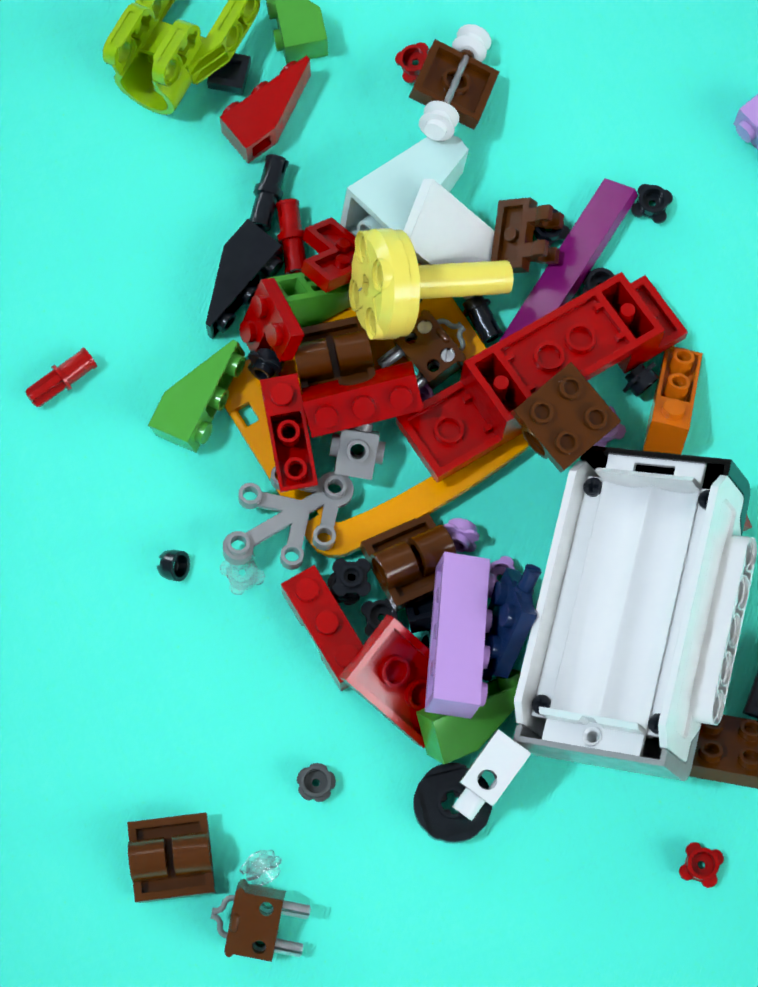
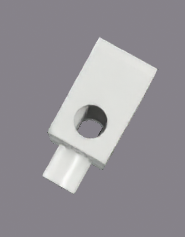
[452,729,531,821]

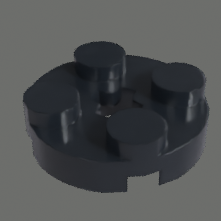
[413,763,492,844]

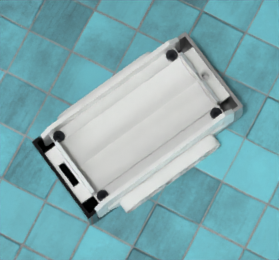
[513,446,757,781]

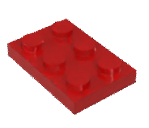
[339,614,429,748]

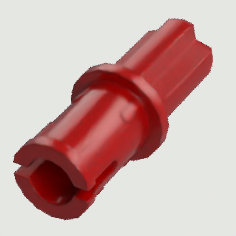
[25,347,97,407]

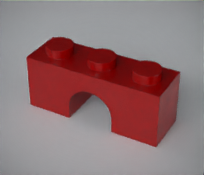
[301,361,424,438]
[281,565,363,691]

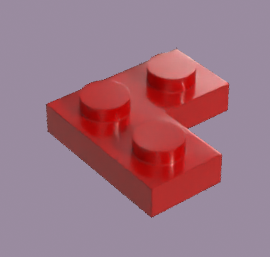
[301,217,356,293]
[239,278,305,361]

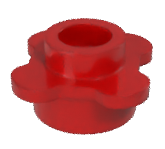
[395,42,429,83]
[679,842,724,888]

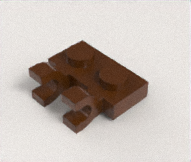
[491,197,564,273]

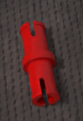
[276,199,306,275]

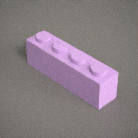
[425,552,495,719]

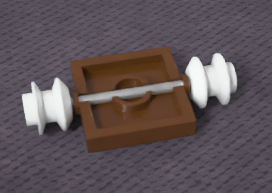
[409,24,500,141]

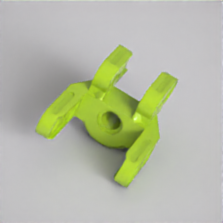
[103,0,260,115]

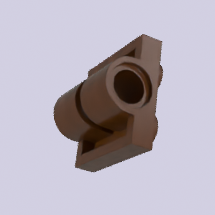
[295,316,376,388]
[511,362,621,473]
[360,513,456,612]
[689,715,758,789]
[127,812,216,904]

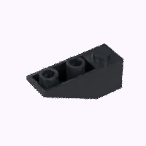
[206,219,284,339]

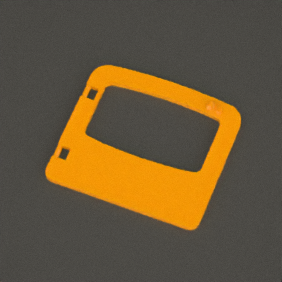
[224,263,529,558]

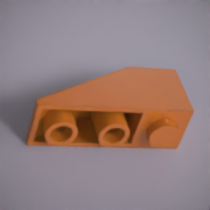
[642,346,703,461]

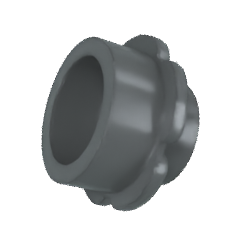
[297,763,336,802]

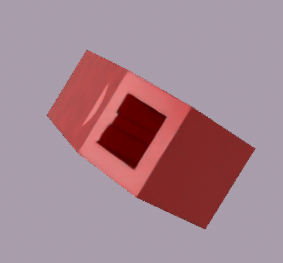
[220,55,311,163]
[260,373,318,493]

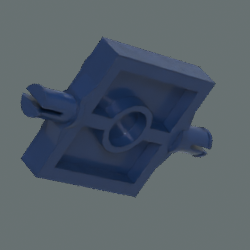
[482,564,542,681]

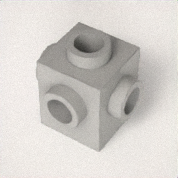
[329,424,386,480]

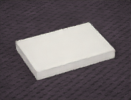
[403,179,495,300]

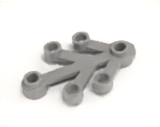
[223,466,354,570]

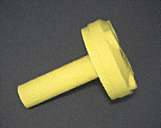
[348,228,514,340]

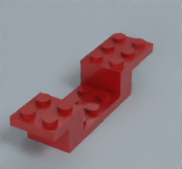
[396,272,688,483]

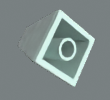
[340,135,469,237]

